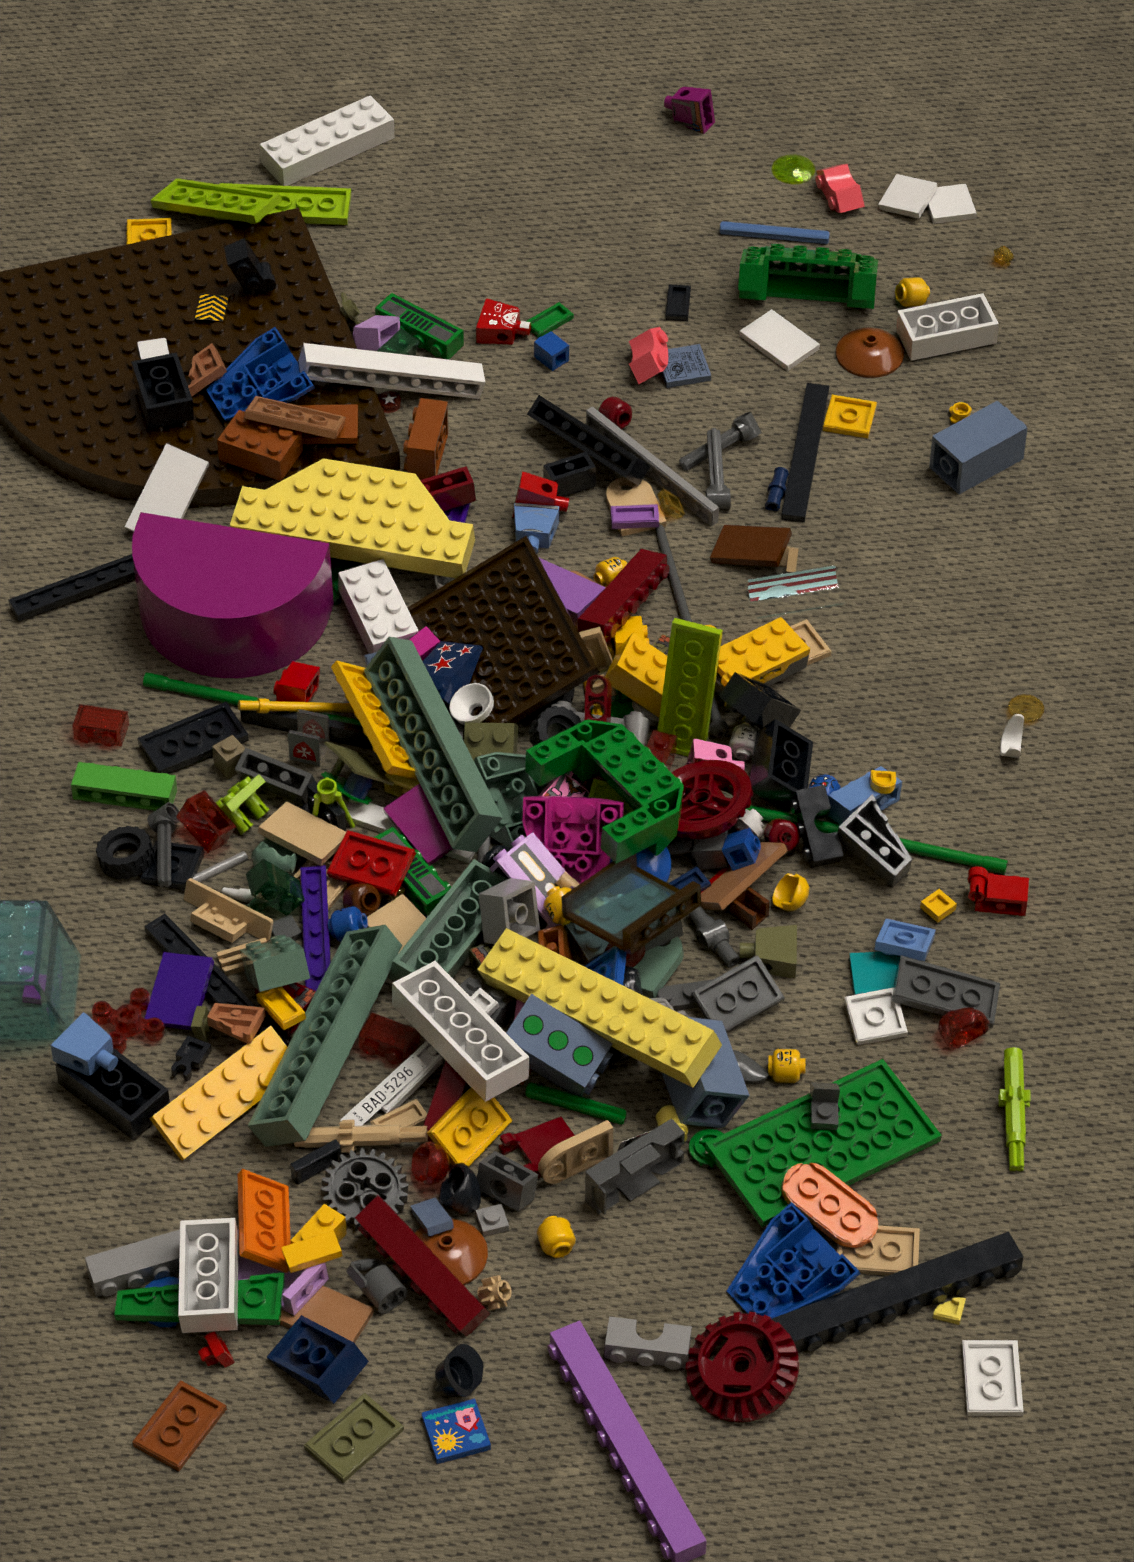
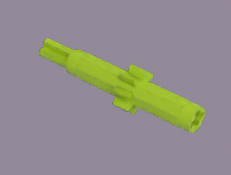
[998,1047,1031,1171]

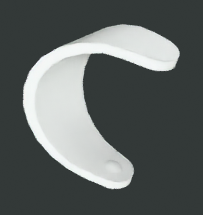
[1000,714,1024,758]

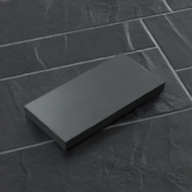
[892,955,1000,1028]

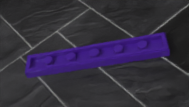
[300,865,331,991]

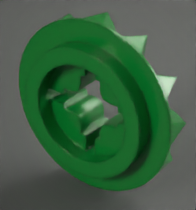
[689,1129,724,1168]

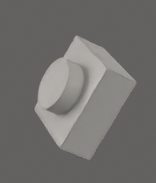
[476,1204,509,1237]

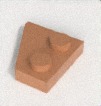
[188,343,227,397]
[207,1003,266,1044]

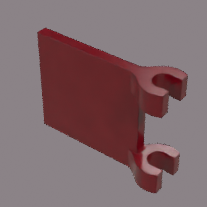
[498,1116,575,1178]

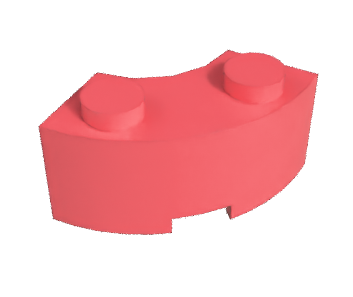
[815,164,865,213]
[629,327,668,384]

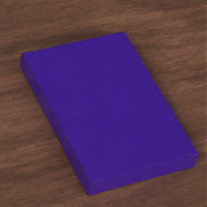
[144,952,214,1030]

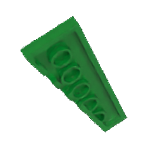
[114,1272,285,1325]

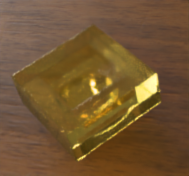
[657,489,685,519]

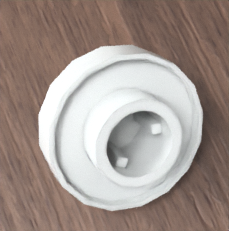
[733,809,764,839]

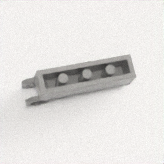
[85,1229,180,1297]

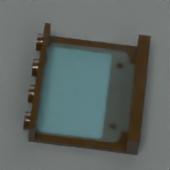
[562,854,701,955]

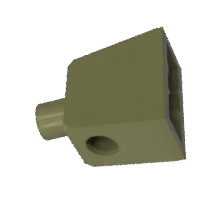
[739,925,797,978]

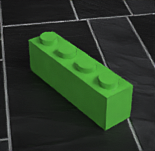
[71,762,177,811]

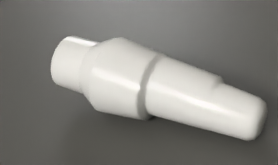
[222,887,259,903]

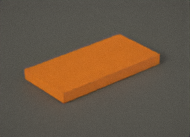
[237,1169,291,1273]

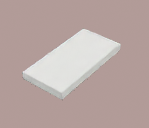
[125,443,210,532]

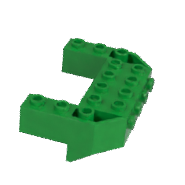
[738,244,878,309]
[525,719,684,864]

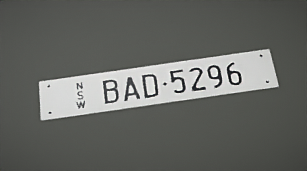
[341,1053,427,1126]

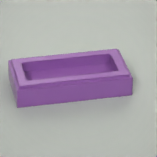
[611,504,659,529]

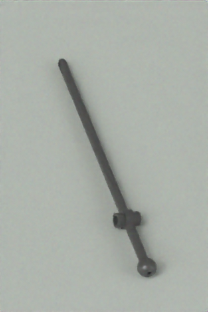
[655,524,729,738]

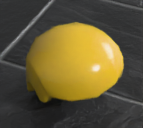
[772,873,810,911]

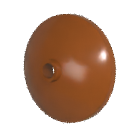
[836,327,904,378]
[415,1219,488,1285]

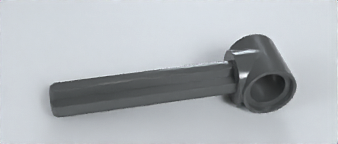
[679,412,762,471]
[706,428,731,510]
[147,802,181,887]

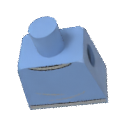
[514,503,559,553]

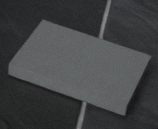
[691,955,785,1033]

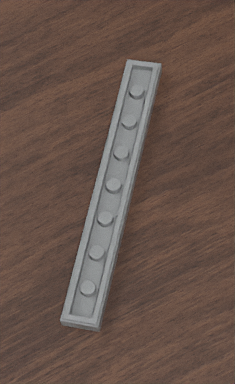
[586,406,719,526]

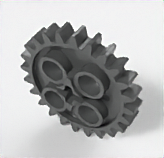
[321,1148,408,1231]

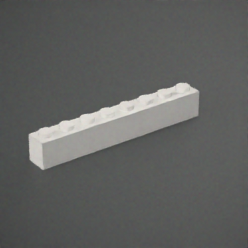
[298,343,485,399]

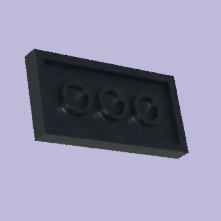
[138,702,249,774]

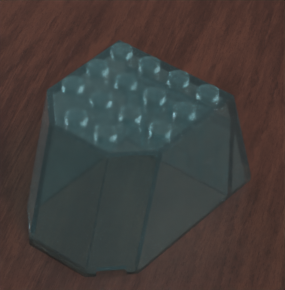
[0,900,81,1040]

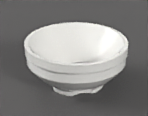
[449,683,494,725]

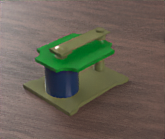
[321,741,394,805]

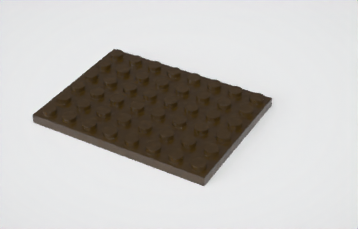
[408,536,600,732]

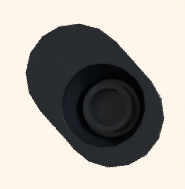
[434,1344,484,1397]

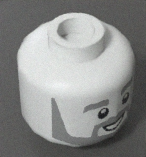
[729,723,760,761]

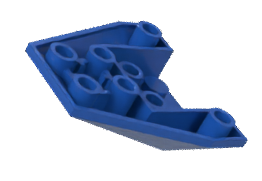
[206,327,315,422]
[727,1202,861,1319]

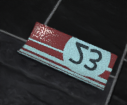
[748,566,844,619]

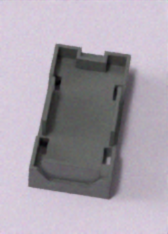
[585,1118,685,1215]

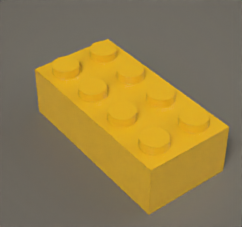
[605,633,667,717]

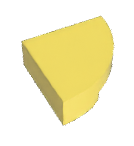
[933,1297,966,1325]

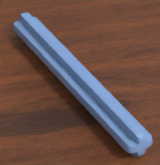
[720,221,830,244]

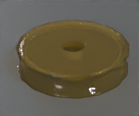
[1008,694,1044,723]

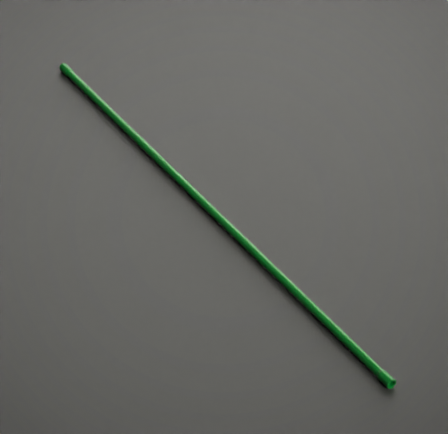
[143,672,1008,875]

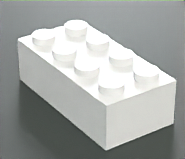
[896,293,999,361]
[338,559,419,654]
[178,1218,238,1333]

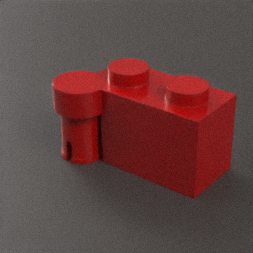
[967,866,1029,916]

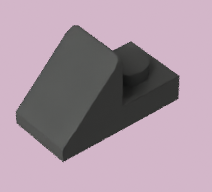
[810,1082,840,1130]

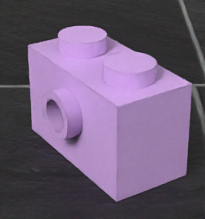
[353,315,401,351]

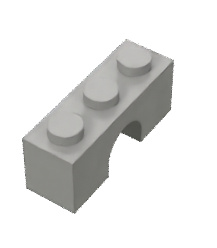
[605,1316,692,1370]

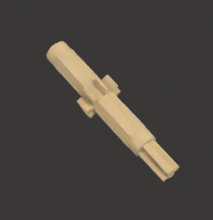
[294,1120,428,1153]

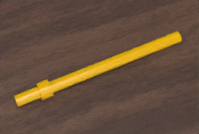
[238,698,354,713]

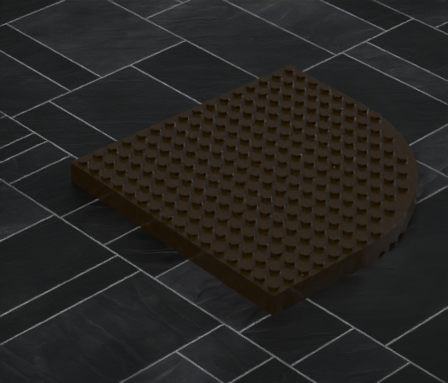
[0,208,401,508]

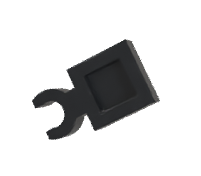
[171,1036,211,1082]

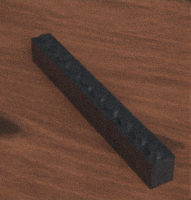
[763,1231,1024,1359]

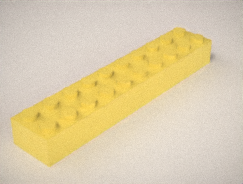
[477,928,722,1088]

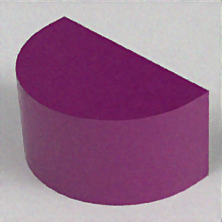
[132,512,334,678]

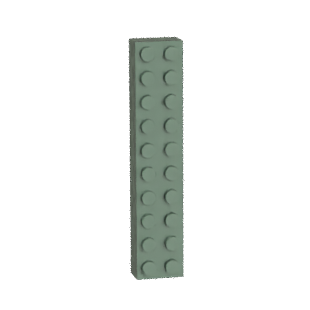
[364,636,503,852]
[248,924,402,1147]

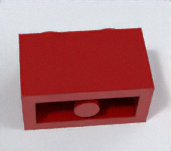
[273,661,320,702]

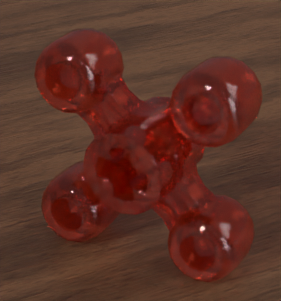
[91,988,165,1054]

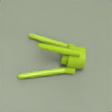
[312,777,355,828]

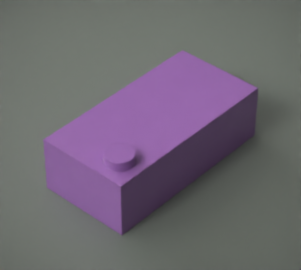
[539,558,606,629]

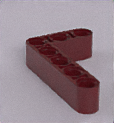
[582,675,612,793]

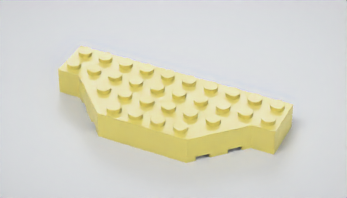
[230,459,475,578]

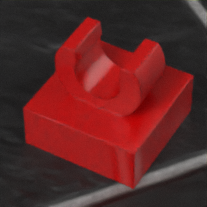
[198,1331,235,1367]

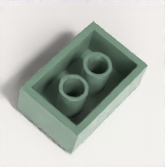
[240,935,310,992]

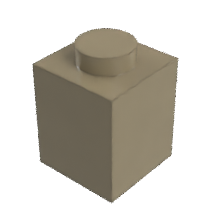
[212,735,245,779]

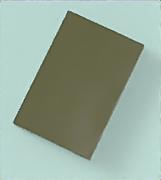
[304,1393,404,1483]

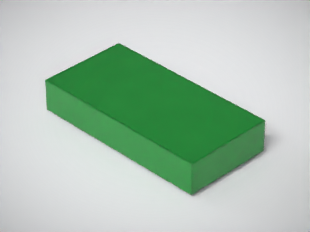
[526,302,574,338]

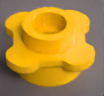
[949,402,972,423]

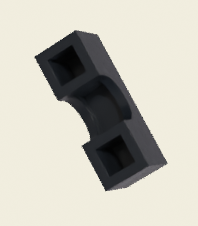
[790,785,843,868]

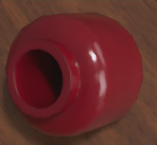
[598,396,632,429]
[764,818,800,852]

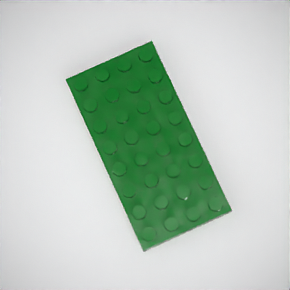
[705,1059,942,1228]

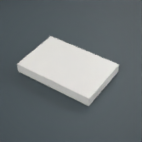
[739,309,820,371]
[962,1340,1023,1416]

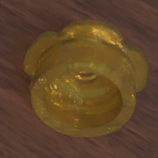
[993,245,1014,266]

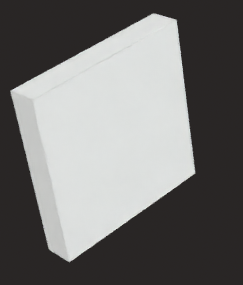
[878,174,937,219]
[927,184,977,224]
[844,987,908,1045]

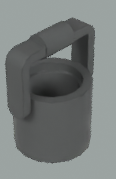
[346,1258,407,1314]

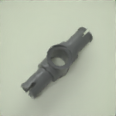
[688,906,740,968]

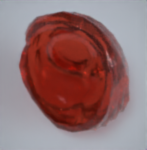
[938,1007,989,1049]
[411,1141,449,1186]

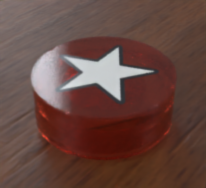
[378,391,401,413]

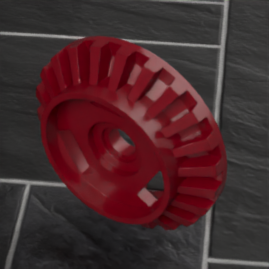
[671,760,753,839]
[686,1312,799,1423]

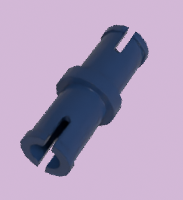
[765,467,789,511]

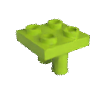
[206,774,270,835]

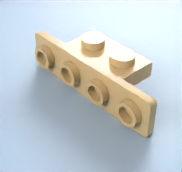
[184,878,274,943]

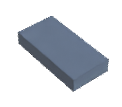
[410,1197,454,1236]

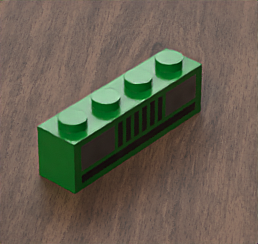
[375,293,464,360]
[373,827,451,916]

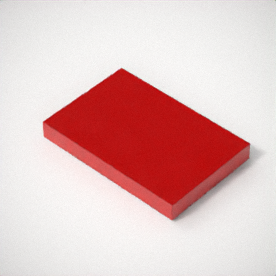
[326,830,416,897]

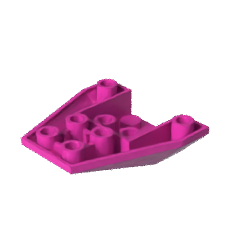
[522,796,624,884]

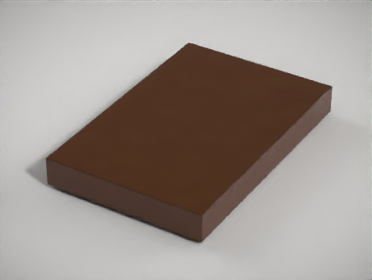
[710,525,792,567]

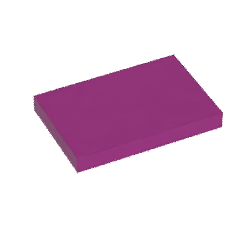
[383,783,453,866]

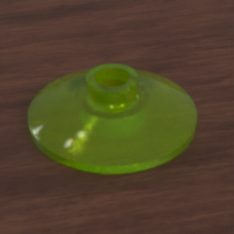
[772,154,815,184]

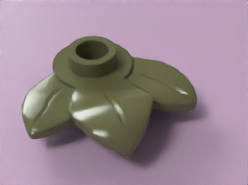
[340,292,361,325]

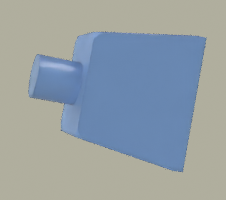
[51,1012,118,1076]

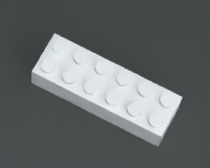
[260,95,395,186]
[392,961,529,1102]

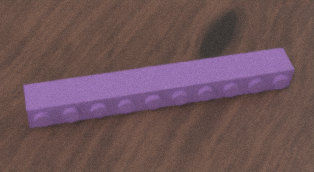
[547,1320,706,1562]

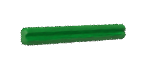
[525,1082,627,1125]

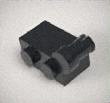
[224,238,276,294]

